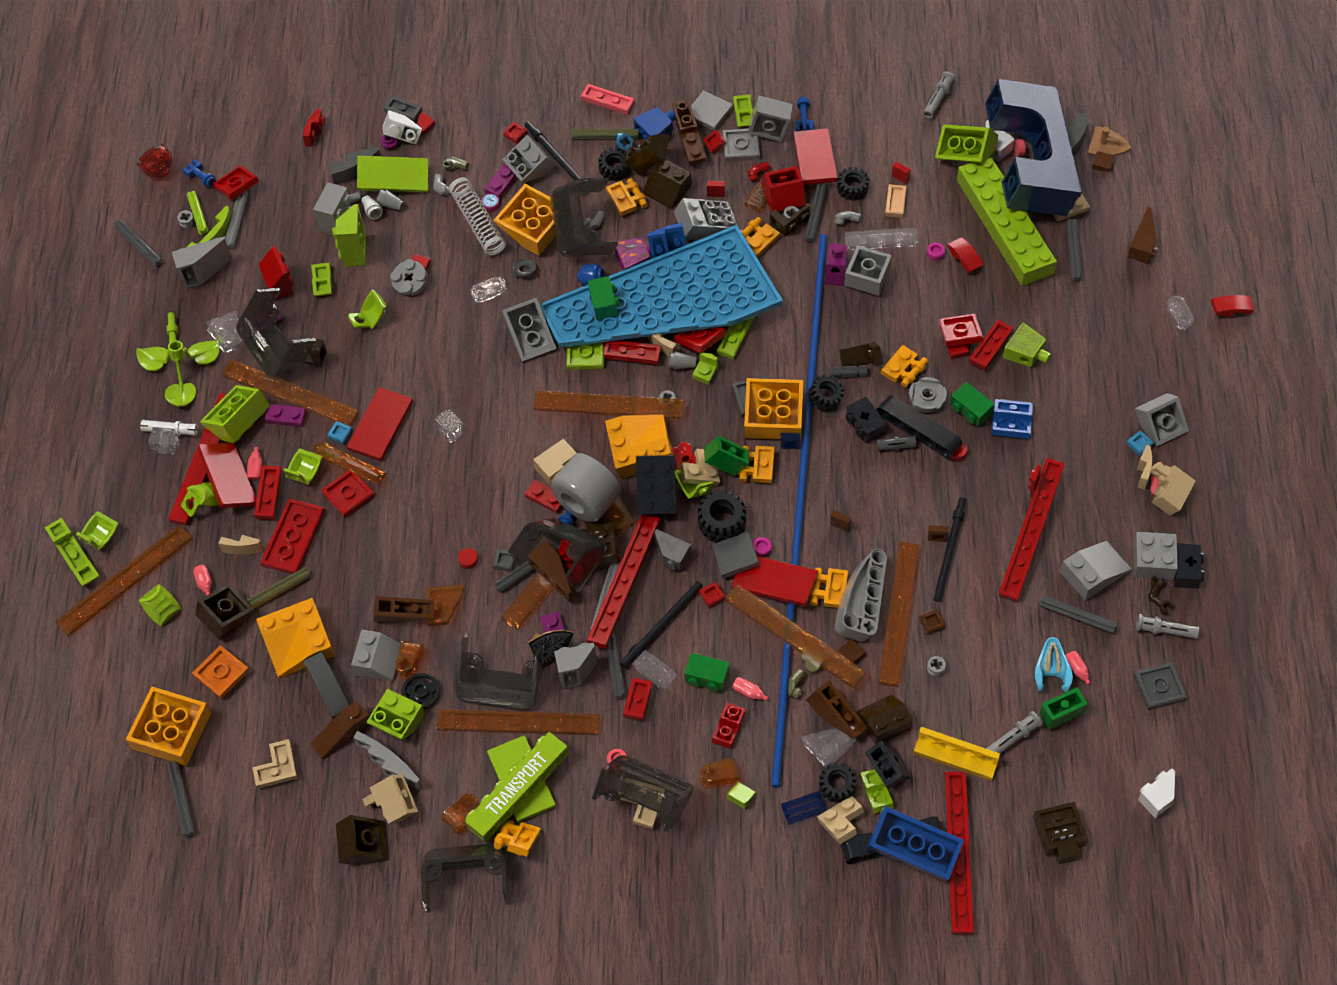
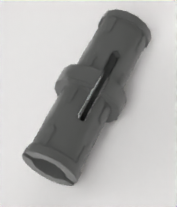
[876,436,916,452]

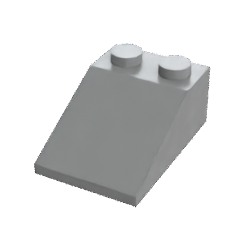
[502,297,556,362]
[1060,541,1132,601]

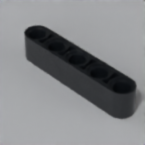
[876,395,963,458]
[840,816,942,864]

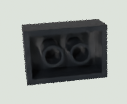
[636,454,677,514]

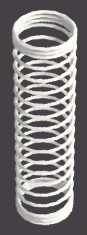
[449,177,506,255]

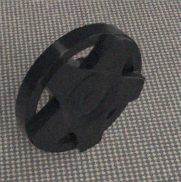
[402,673,440,709]

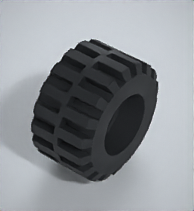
[698,490,746,543]

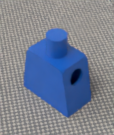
[633,108,675,139]

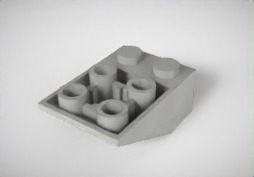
[674,198,739,240]
[172,236,232,289]

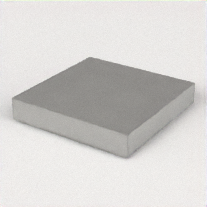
[691,90,733,131]
[722,128,760,162]

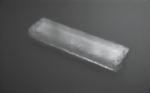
[844,227,918,250]

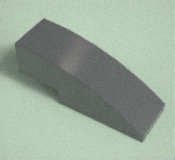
[1066,113,1090,156]
[329,146,381,184]
[304,652,349,718]

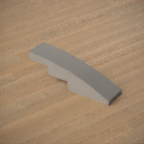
[353,731,422,790]

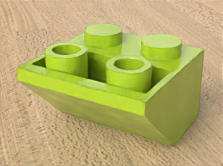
[367,689,425,740]

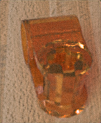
[395,640,424,681]
[699,758,740,789]
[441,793,480,834]

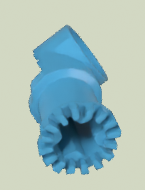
[615,133,633,150]

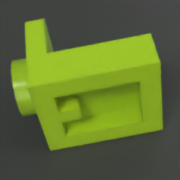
[692,352,718,385]

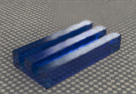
[781,791,827,825]

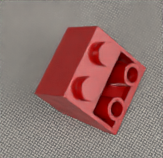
[761,166,806,213]
[259,246,295,301]

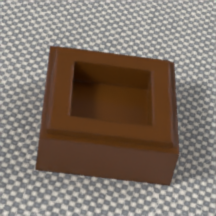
[1092,151,1114,172]
[830,510,851,532]
[928,525,949,542]
[919,609,946,635]
[837,639,865,667]

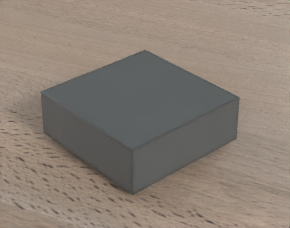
[493,549,516,572]

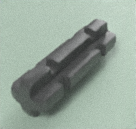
[831,365,868,378]

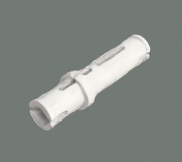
[140,420,198,436]

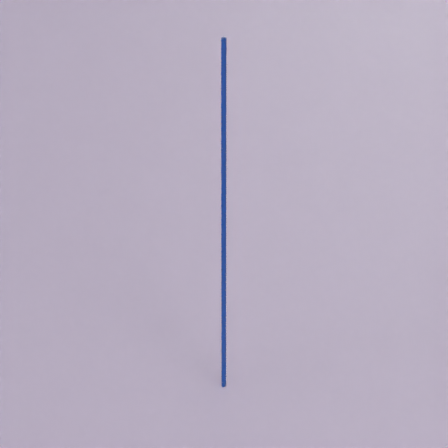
[771,234,827,788]

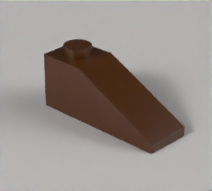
[1127,207,1158,264]
[527,540,572,602]
[374,596,435,623]
[806,681,868,739]
[310,700,370,760]

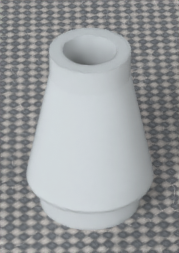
[361,195,382,220]

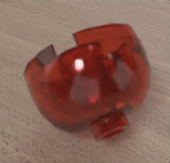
[137,144,173,177]

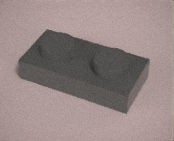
[384,96,423,123]

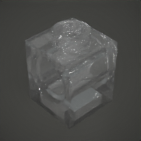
[435,409,466,443]
[148,427,180,455]

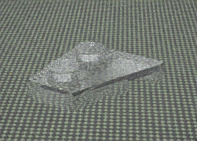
[205,311,241,353]
[800,728,857,768]

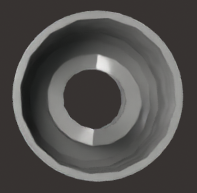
[551,453,622,522]

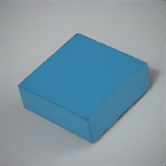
[327,421,353,445]
[1126,430,1154,456]

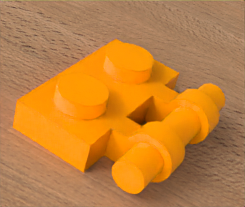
[606,178,648,216]
[740,217,780,258]
[881,345,928,388]
[738,446,775,483]
[809,568,848,608]
[494,820,541,857]

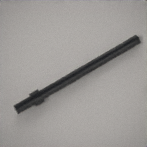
[524,121,591,193]
[933,497,966,602]
[620,581,703,668]

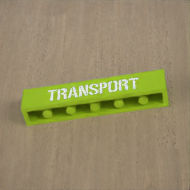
[465,732,569,843]

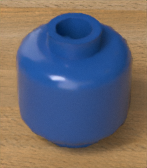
[577,264,605,286]

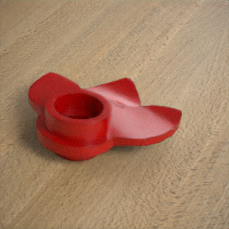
[671,442,696,470]

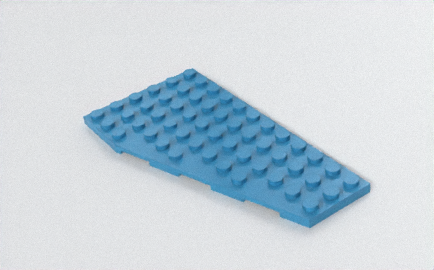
[539,225,783,348]

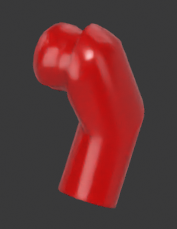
[748,162,770,181]

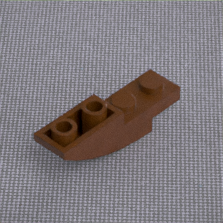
[672,99,706,166]

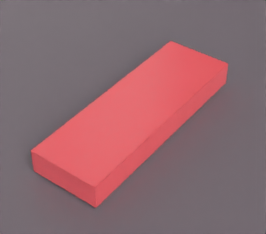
[581,84,635,115]

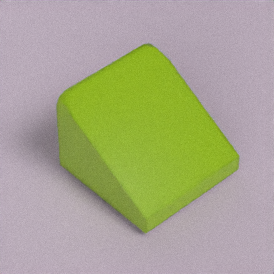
[727,782,756,809]

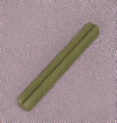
[570,129,639,139]
[245,567,311,609]

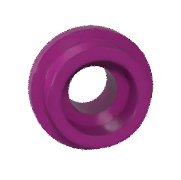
[380,135,398,150]

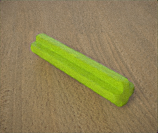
[187,191,208,235]

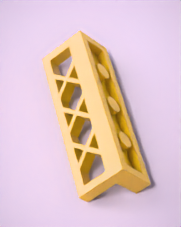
[913,727,1000,781]

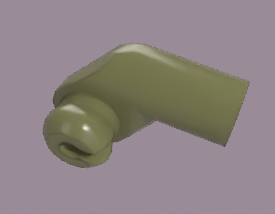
[442,157,469,170]
[788,669,805,699]

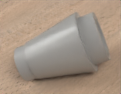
[376,190,404,211]
[669,351,696,370]

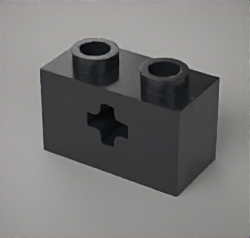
[845,397,886,443]
[1174,543,1205,589]
[865,741,911,789]

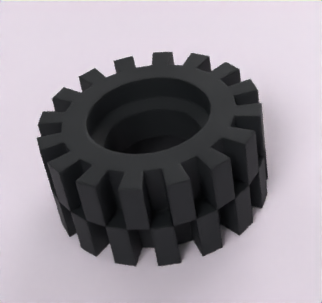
[598,148,630,181]
[837,167,869,201]
[808,375,845,411]
[819,762,857,803]

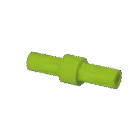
[167,312,178,343]

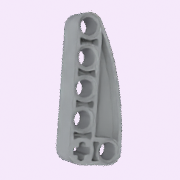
[835,549,887,642]

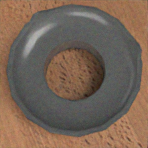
[513,259,536,279]

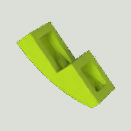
[733,94,753,128]
[311,263,332,297]
[860,769,894,814]

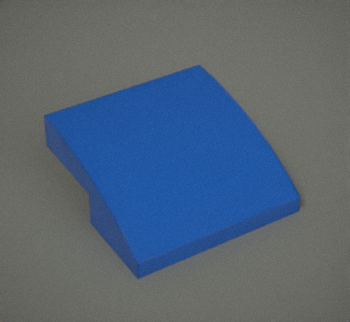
[647,223,687,259]
[992,399,1033,439]

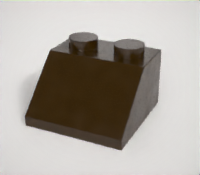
[624,134,670,174]
[643,158,692,209]
[195,583,254,641]
[856,694,913,745]
[336,815,388,866]

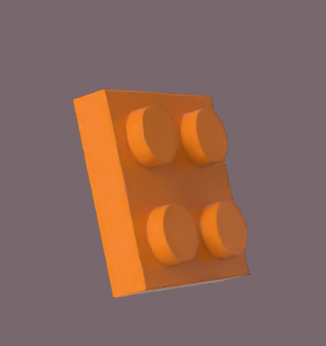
[192,645,250,699]

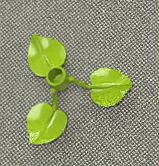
[136,340,221,407]

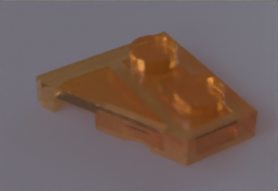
[426,584,465,626]

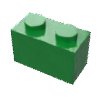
[588,276,620,320]
[950,382,995,427]
[704,436,749,476]
[684,653,730,692]
[1039,687,1088,730]

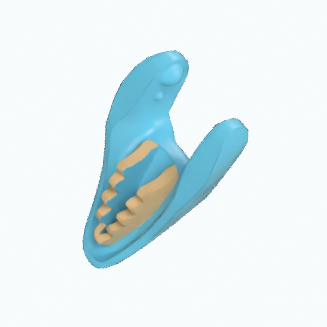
[1034,637,1073,693]

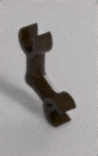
[1148,575,1174,616]

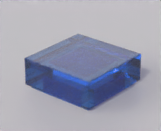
[781,433,800,449]

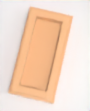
[885,184,906,218]

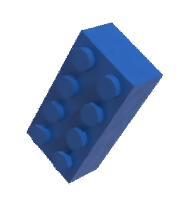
[866,806,964,882]

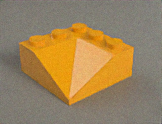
[494,184,570,256]
[744,378,803,440]
[605,415,673,479]
[256,598,335,678]
[126,686,211,766]

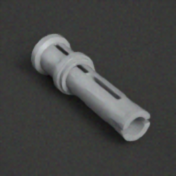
[923,71,956,119]
[1136,614,1199,639]
[986,711,1043,753]

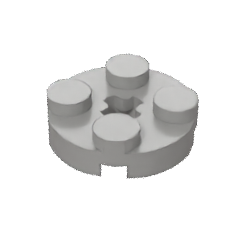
[390,259,428,296]
[909,377,947,413]

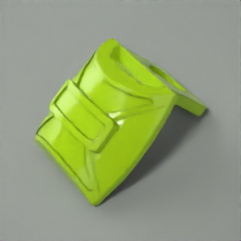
[348,290,386,329]
[283,448,322,485]
[675,470,714,499]
[181,482,219,517]
[76,511,119,550]
[139,584,181,627]

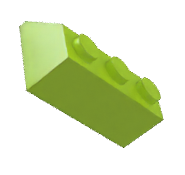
[935,124,999,163]
[332,204,366,267]
[200,385,270,443]

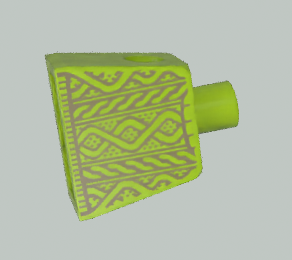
[1003,323,1051,367]

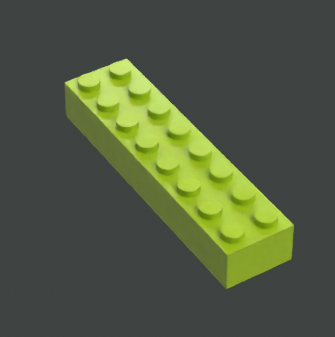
[957,156,1057,286]

